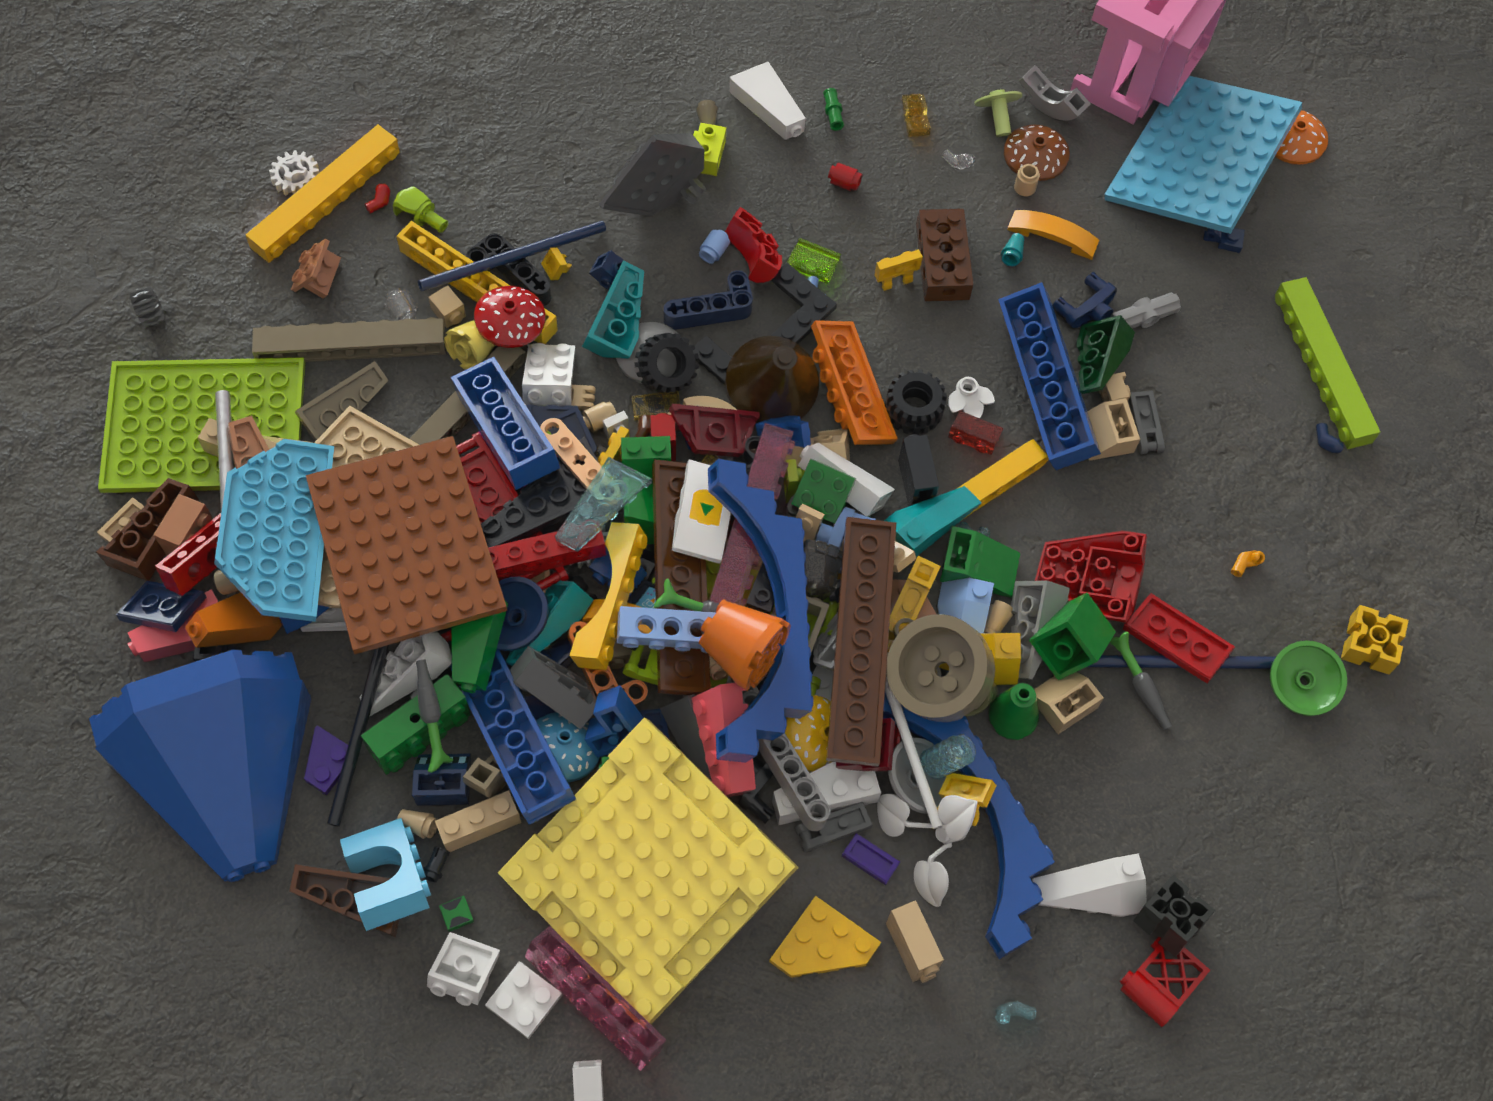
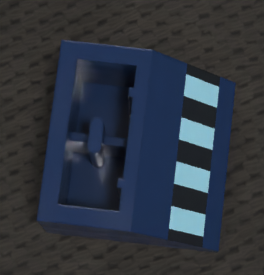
[412,753,471,806]

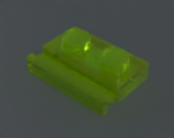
[787,238,841,284]

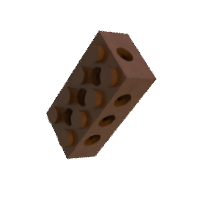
[916,209,973,301]

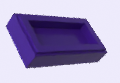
[842,833,900,885]

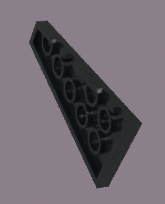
[481,436,615,548]

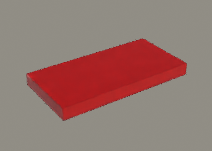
[1123,593,1235,684]

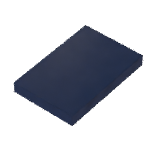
[116,581,207,632]

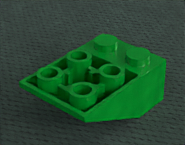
[940,526,1020,598]

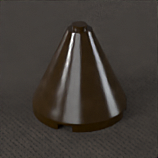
[725,336,819,425]

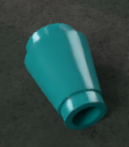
[1001,233,1024,266]

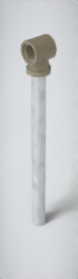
[214,390,239,595]

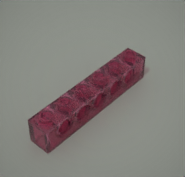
[525,926,666,1071]

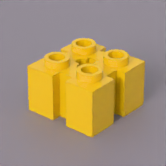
[1341,605,1409,675]

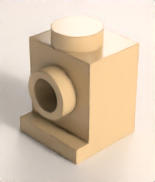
[1099,372,1131,405]

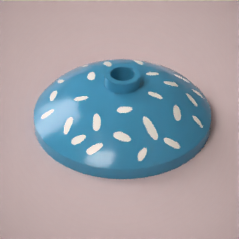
[536,712,600,782]

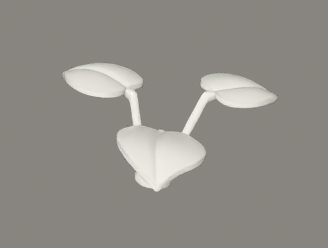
[877,794,977,907]

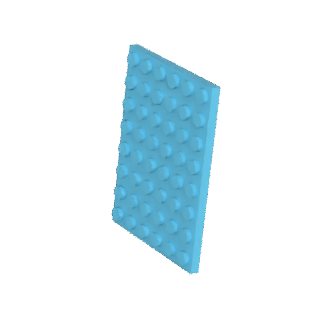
[1104,76,1302,234]

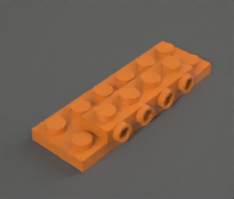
[811,320,898,445]

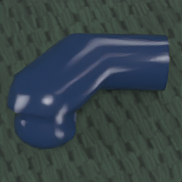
[1316,423,1344,454]

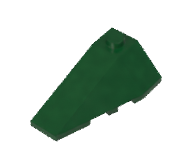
[1077,315,1135,394]

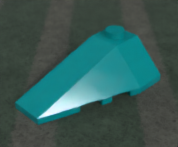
[582,260,644,359]
[884,486,982,557]
[506,581,593,666]

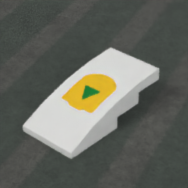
[672,459,731,564]

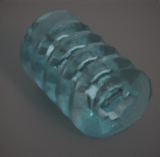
[920,734,976,779]

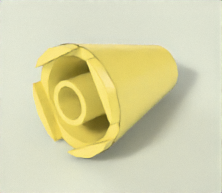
[444,320,496,370]

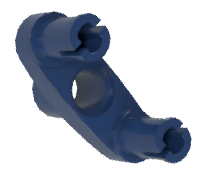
[1052,272,1117,328]

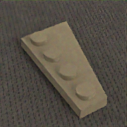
[295,361,389,442]

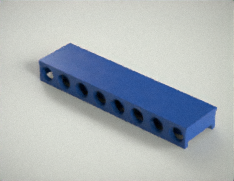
[449,649,576,825]

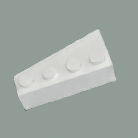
[772,762,881,825]

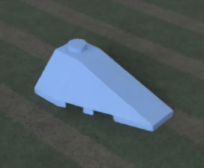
[937,578,994,674]

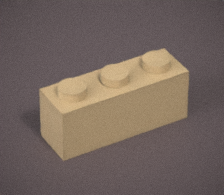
[435,790,521,852]

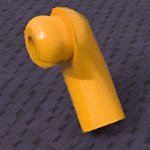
[1231,550,1265,577]

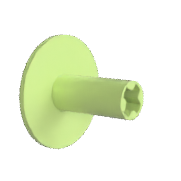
[974,89,1022,137]

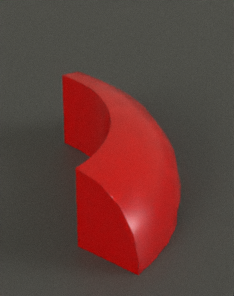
[725,207,782,283]

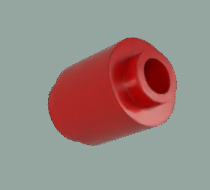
[828,162,863,191]

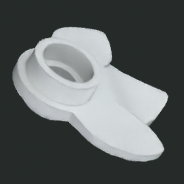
[948,377,995,420]

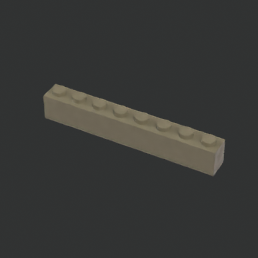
[252,317,446,362]

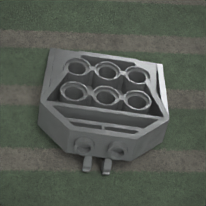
[599,133,706,216]

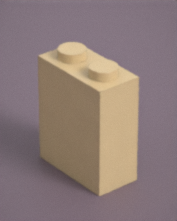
[886,900,944,983]

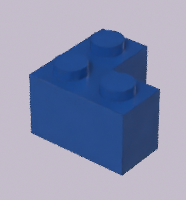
[584,685,643,758]

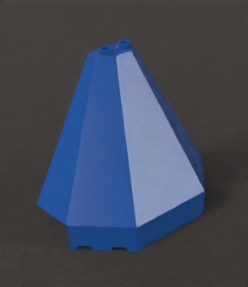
[89,650,311,882]

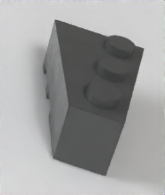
[510,646,597,729]

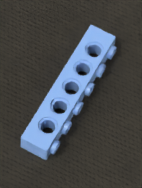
[617,606,716,653]

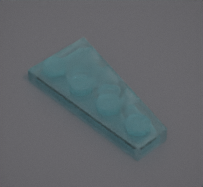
[555,457,652,552]

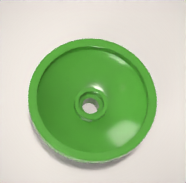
[1270,641,1347,716]

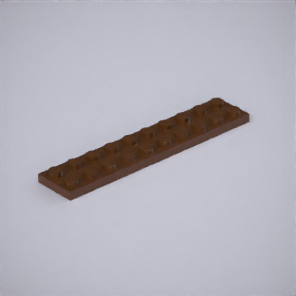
[652,460,711,695]
[826,517,897,767]

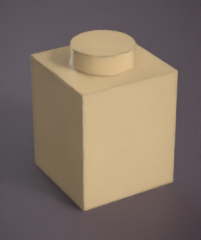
[429,285,466,328]

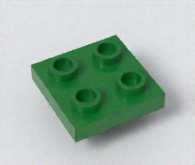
[791,459,857,523]

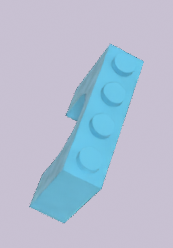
[340,818,431,931]

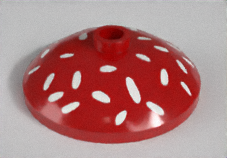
[474,286,545,348]

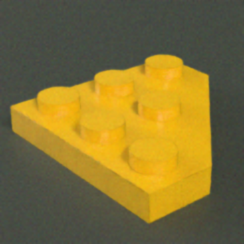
[769,896,881,978]

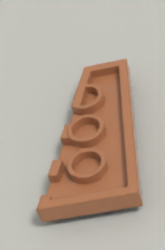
[228,416,269,469]

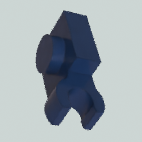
[1203,228,1245,253]

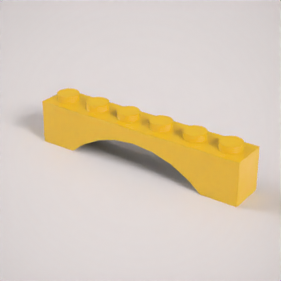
[569,522,647,670]

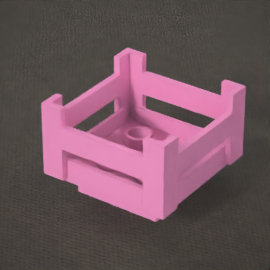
[1070,0,1226,125]

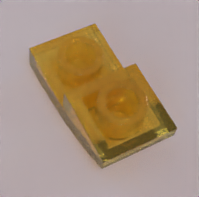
[902,94,931,137]

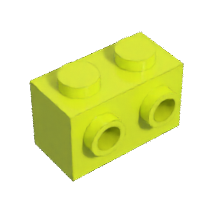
[693,123,726,176]

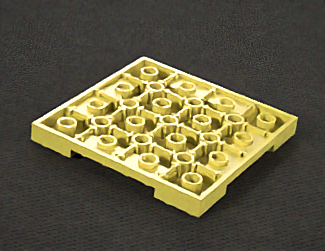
[498,717,799,1027]

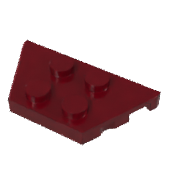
[669,404,760,457]

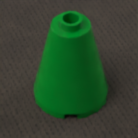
[989,683,1039,740]

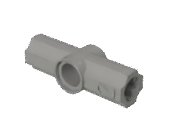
[1111,292,1181,328]

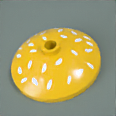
[785,695,833,772]

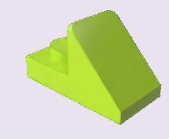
[783,459,805,503]

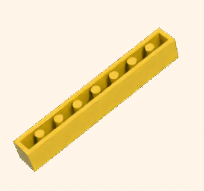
[246,124,400,263]

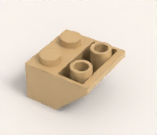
[1087,398,1140,461]
[1034,672,1104,734]

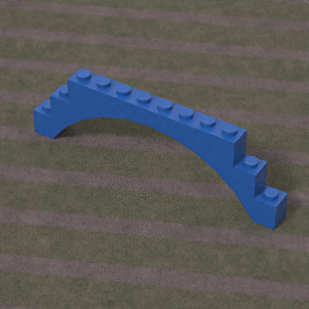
[708,459,813,763]
[883,692,1055,960]

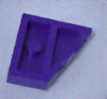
[304,725,348,796]

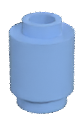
[699,230,730,264]

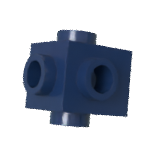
[589,250,623,290]

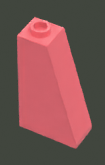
[127,589,218,662]

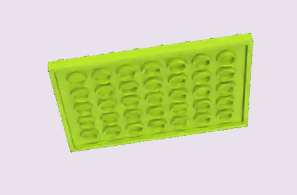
[98,358,305,493]

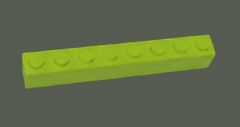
[1275,277,1380,450]

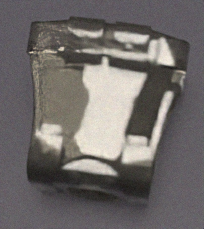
[803,539,843,601]

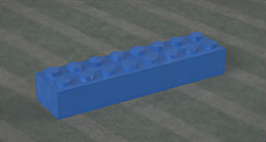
[998,282,1101,470]

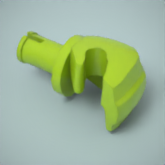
[393,186,448,233]

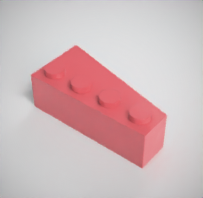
[692,682,756,797]

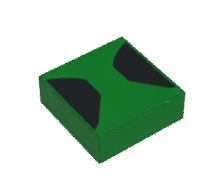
[439,896,474,932]

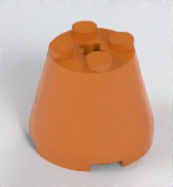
[699,599,791,691]

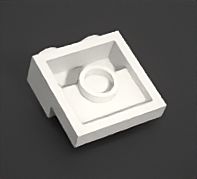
[427,932,500,1006]

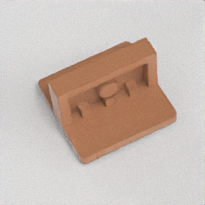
[291,239,341,298]

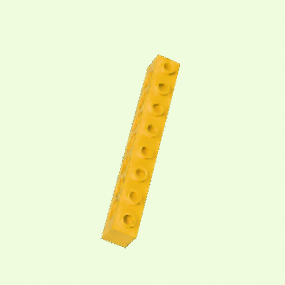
[397,221,558,344]

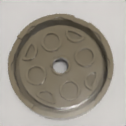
[886,614,995,722]

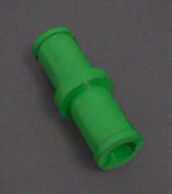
[823,88,844,131]

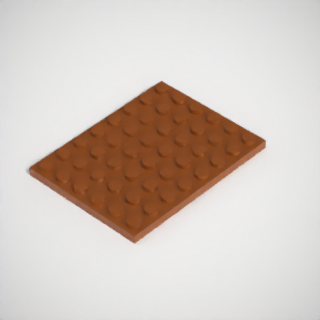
[306,436,507,655]

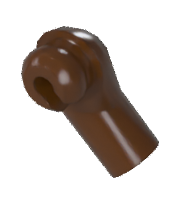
[635,414,651,437]

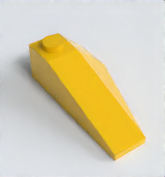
[939,633,1021,685]

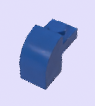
[756,416,811,450]

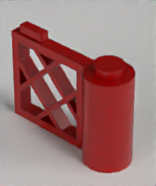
[1120,937,1210,1028]

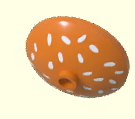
[1275,110,1328,165]

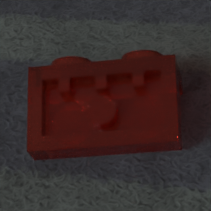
[948,411,1003,455]

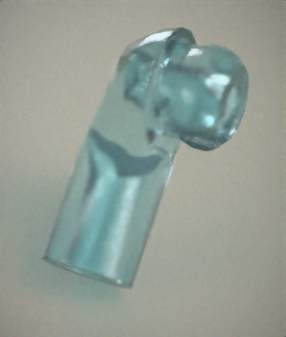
[995,1001,1037,1024]

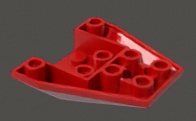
[1035,531,1147,622]

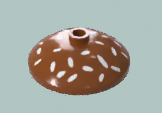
[1004,125,1070,181]

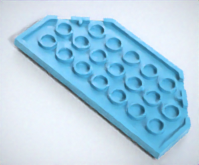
[214,439,334,622]

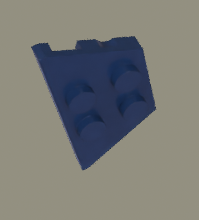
[526,404,598,462]

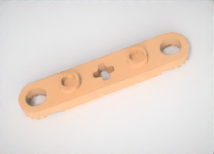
[540,418,621,508]

